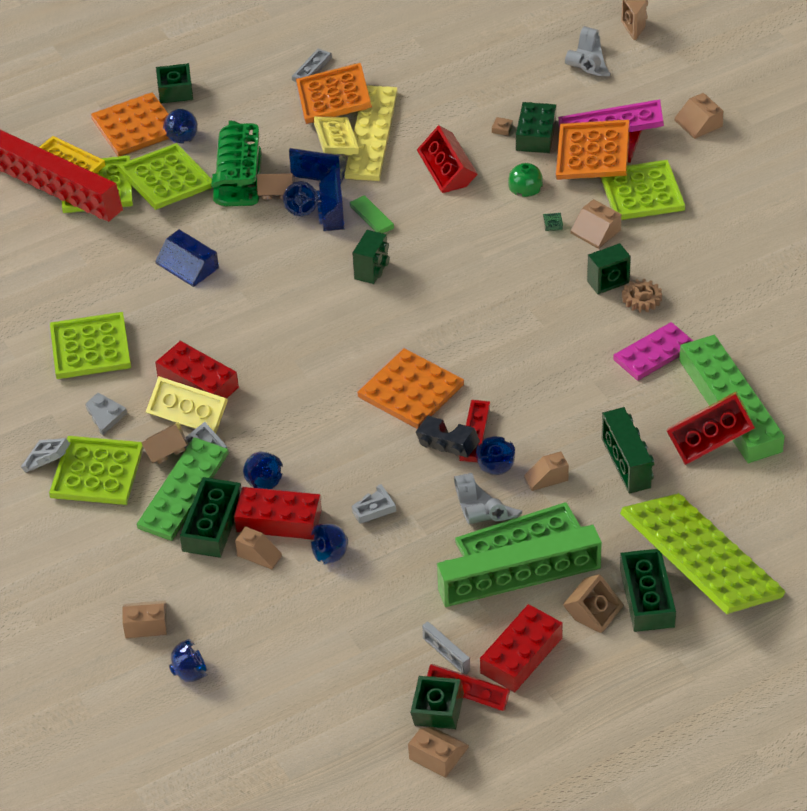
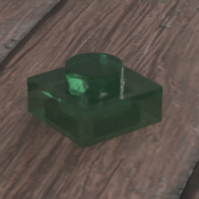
[543,213,563,231]

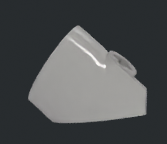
[565,26,610,76]
[454,473,522,524]

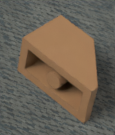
[524,451,569,491]
[235,527,282,570]

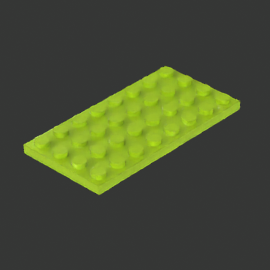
[620,493,786,614]

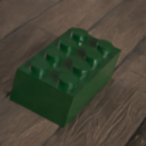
[601,407,655,494]
[180,477,242,558]
[620,549,676,632]

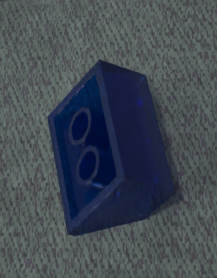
[289,148,346,184]
[316,168,345,231]
[155,229,219,287]

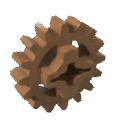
[622,279,662,313]

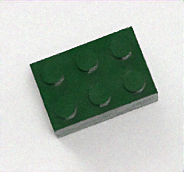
[516,102,557,154]

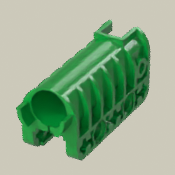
[211,120,262,206]

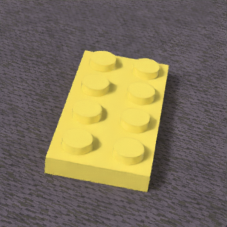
[314,116,359,156]
[146,376,228,433]

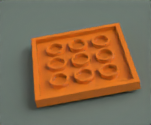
[296,63,372,124]
[91,92,181,157]
[556,119,630,180]
[357,348,464,429]

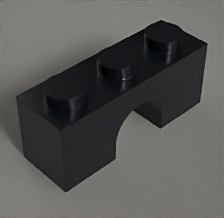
[416,416,480,458]

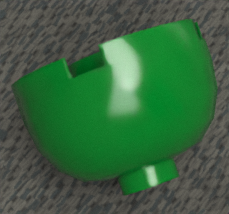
[508,163,543,197]

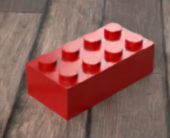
[155,341,239,399]
[234,487,322,540]
[480,604,563,693]

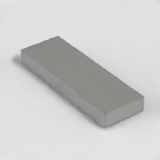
[292,49,332,82]
[422,622,470,674]

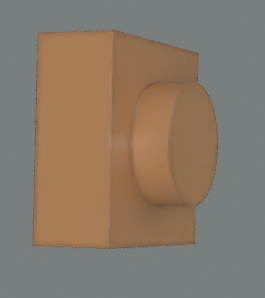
[492,117,513,136]

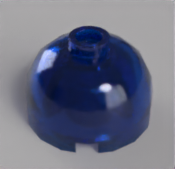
[163,109,198,144]
[283,181,319,217]
[476,436,515,475]
[243,451,283,489]
[311,523,348,565]
[169,639,208,682]

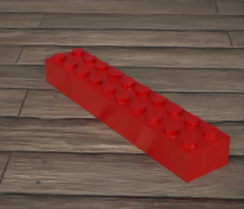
[0,130,123,222]

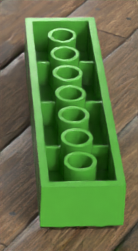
[679,334,785,463]
[437,524,602,607]

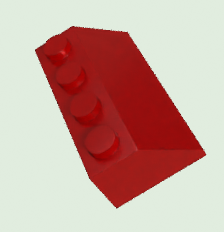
[417,125,478,193]
[666,391,755,465]

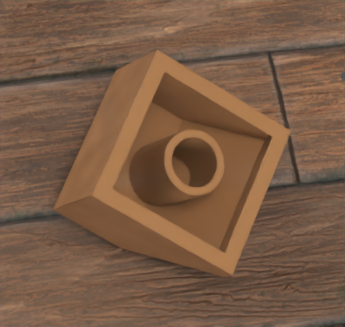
[621,0,648,40]
[674,93,724,139]
[257,174,295,200]
[571,199,622,249]
[142,422,188,464]
[563,574,624,633]
[122,600,167,639]
[408,727,469,778]

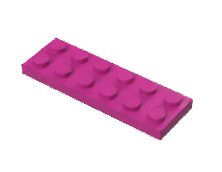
[558,99,664,132]

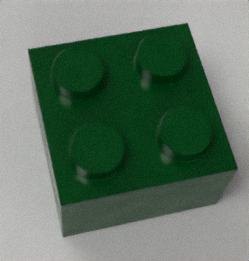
[156,63,193,104]
[352,230,390,284]
[587,243,631,295]
[410,676,464,730]

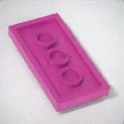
[613,322,693,381]

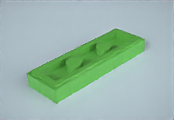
[350,195,394,233]

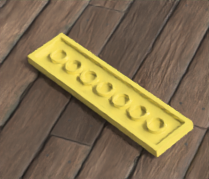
[345,85,398,181]

